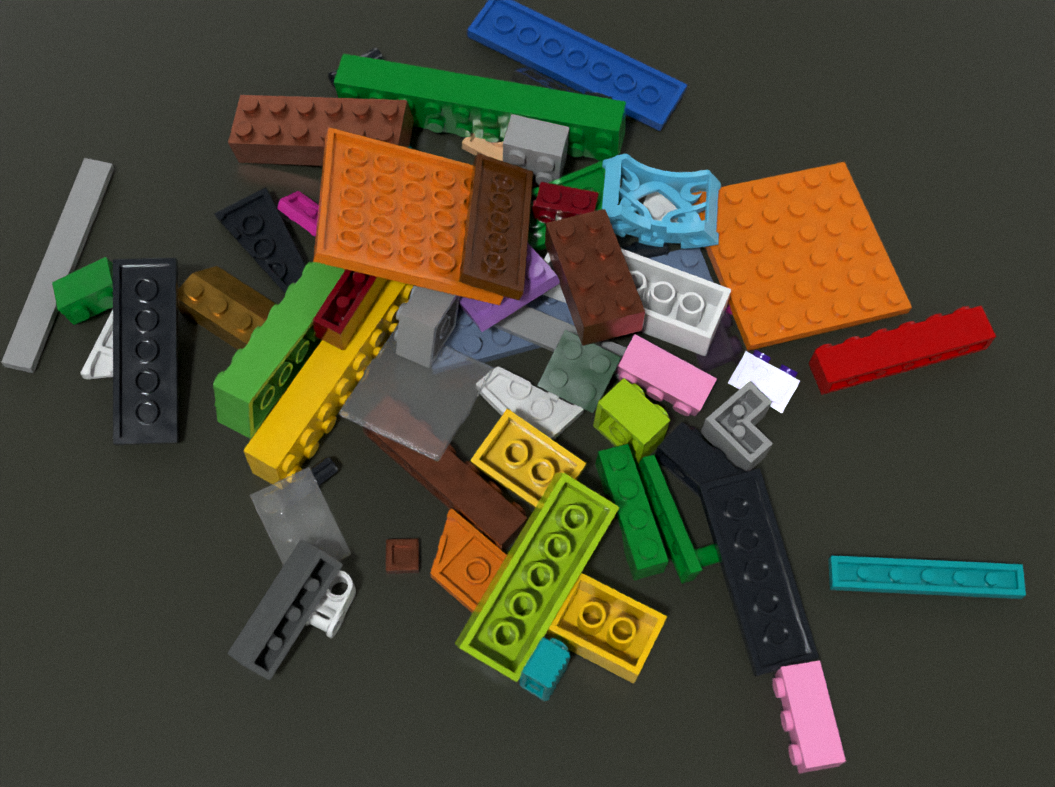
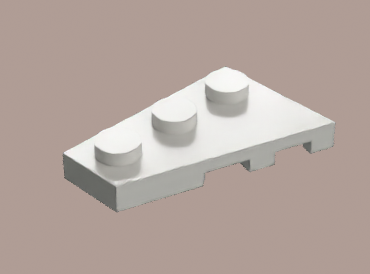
[476,366,584,440]

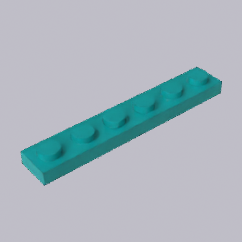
[828,555,1026,599]

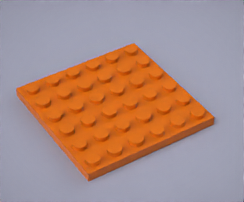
[313,127,504,305]
[691,162,912,351]

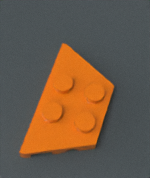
[430,508,507,613]

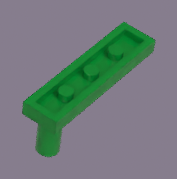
[636,455,719,584]

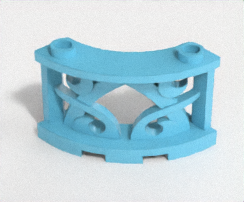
[602,154,721,248]

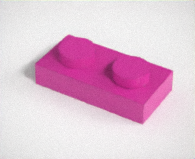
[277,191,319,237]

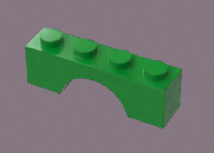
[595,444,669,581]

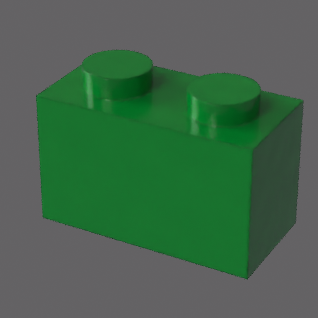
[52,257,113,325]

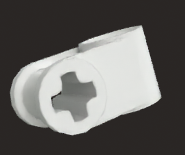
[305,570,356,638]

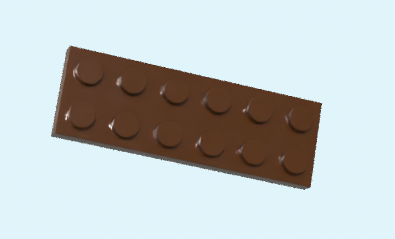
[459,153,533,301]

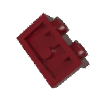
[532,182,599,224]

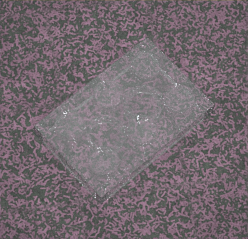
[250,467,351,566]

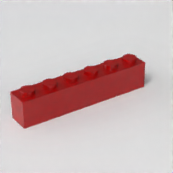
[808,305,996,395]

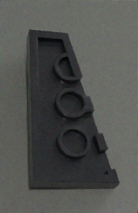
[214,187,306,294]

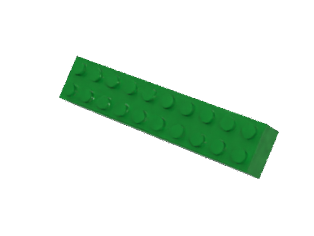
[334,53,626,161]

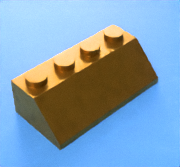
[178,266,276,350]

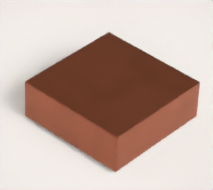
[386,539,419,574]

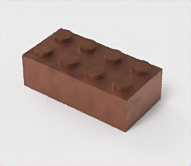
[545,209,645,346]

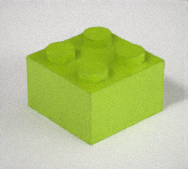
[593,378,670,466]

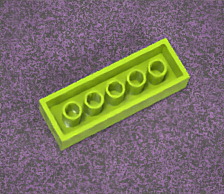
[454,472,619,682]

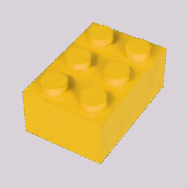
[470,409,586,508]
[546,573,667,684]

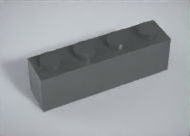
[227,539,343,681]

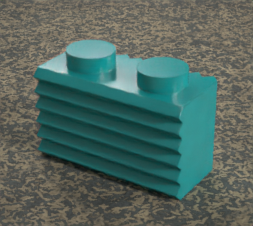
[519,637,570,701]

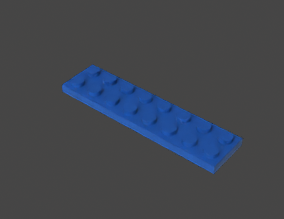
[467,0,687,132]

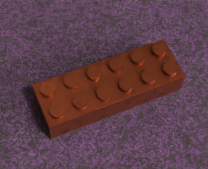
[228,95,414,166]

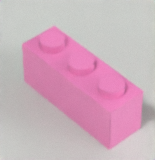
[614,334,717,416]
[772,660,846,774]

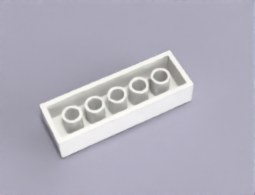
[543,248,731,356]

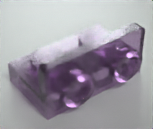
[695,309,743,372]

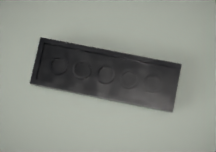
[113,257,179,446]
[697,468,819,676]

